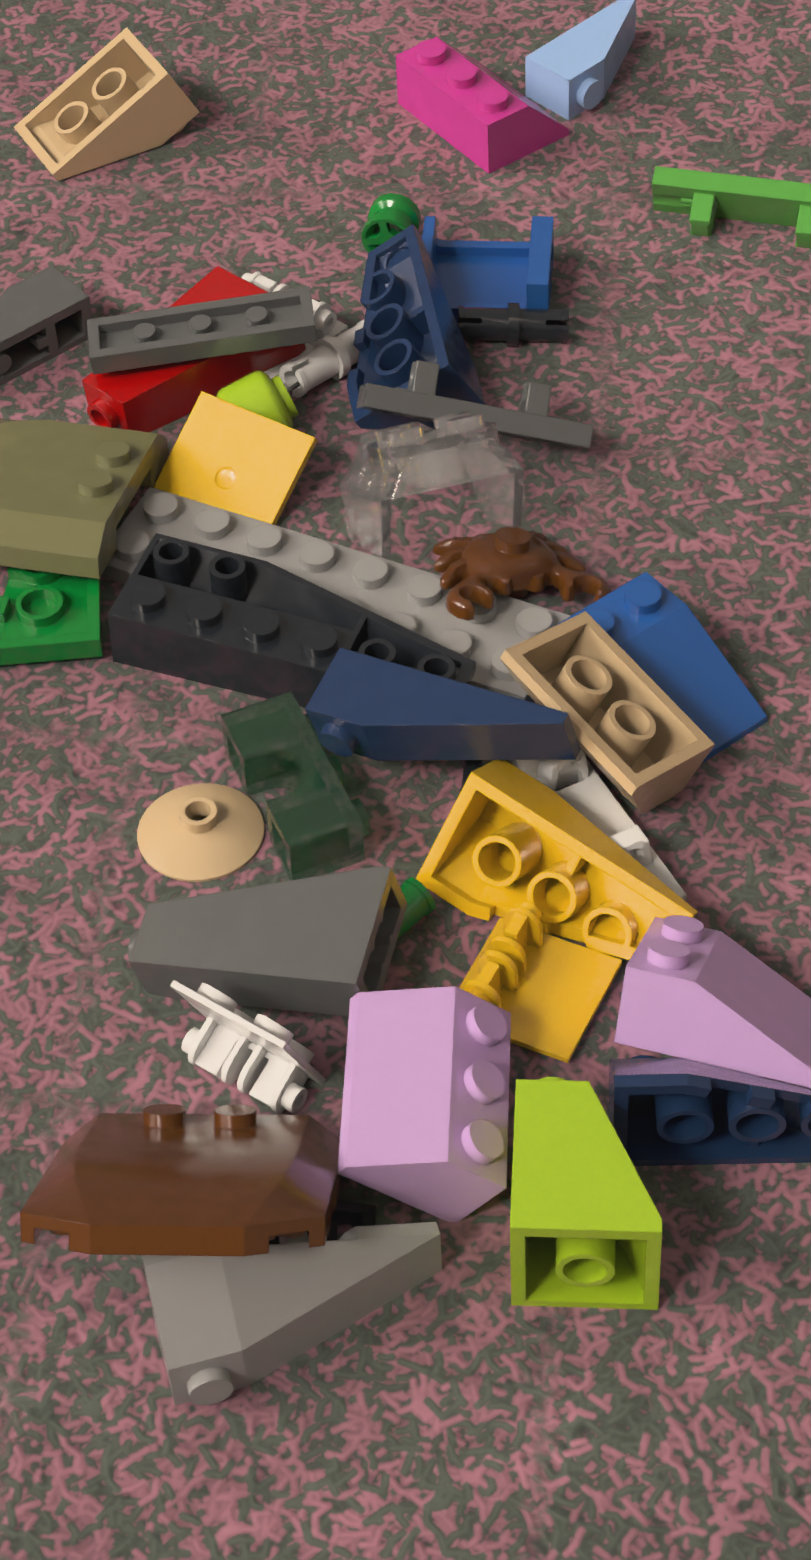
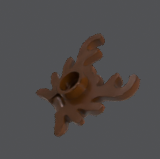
[432,527,611,621]

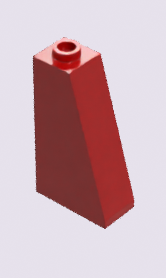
[82,266,306,432]

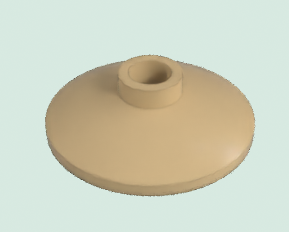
[137,783,265,882]

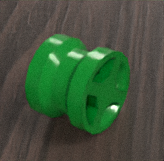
[361,193,421,252]

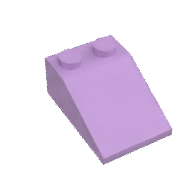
[614,915,811,1088]

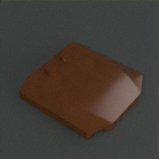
[20,1104,343,1257]

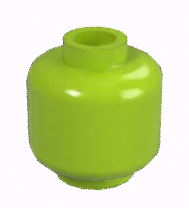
[216,370,299,428]

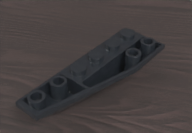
[107,533,476,708]

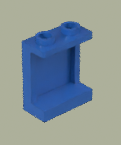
[421,216,554,323]

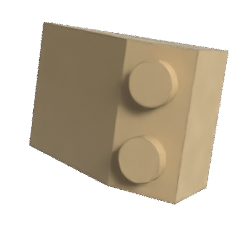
[14,27,199,181]

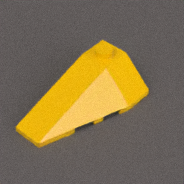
[416,760,698,960]

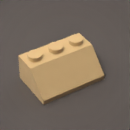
[500,611,715,814]

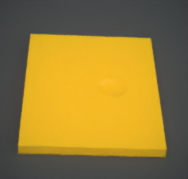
[154,391,318,525]

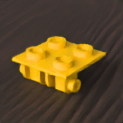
[459,902,622,1063]

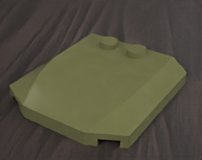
[0,418,168,579]

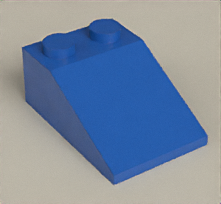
[553,572,768,764]

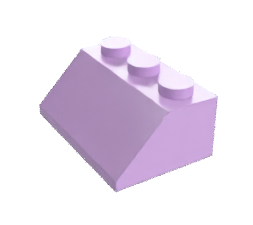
[337,986,511,1222]

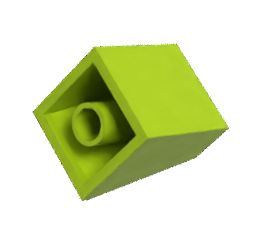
[510,1077,662,1310]

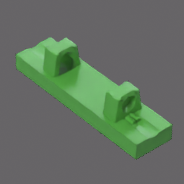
[652,166,811,249]

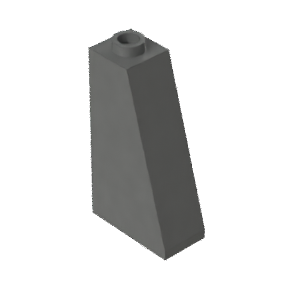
[128,866,408,1017]

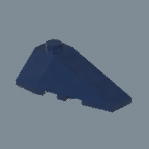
[347,224,485,433]
[305,648,581,761]
[608,1055,811,1166]

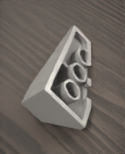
[142,1222,442,1405]

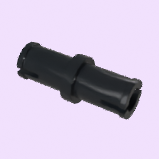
[457,303,569,347]

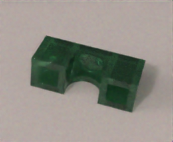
[221,692,371,880]

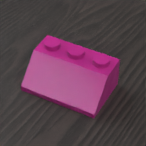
[396,37,569,174]

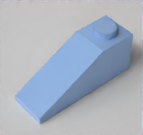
[525,0,636,120]

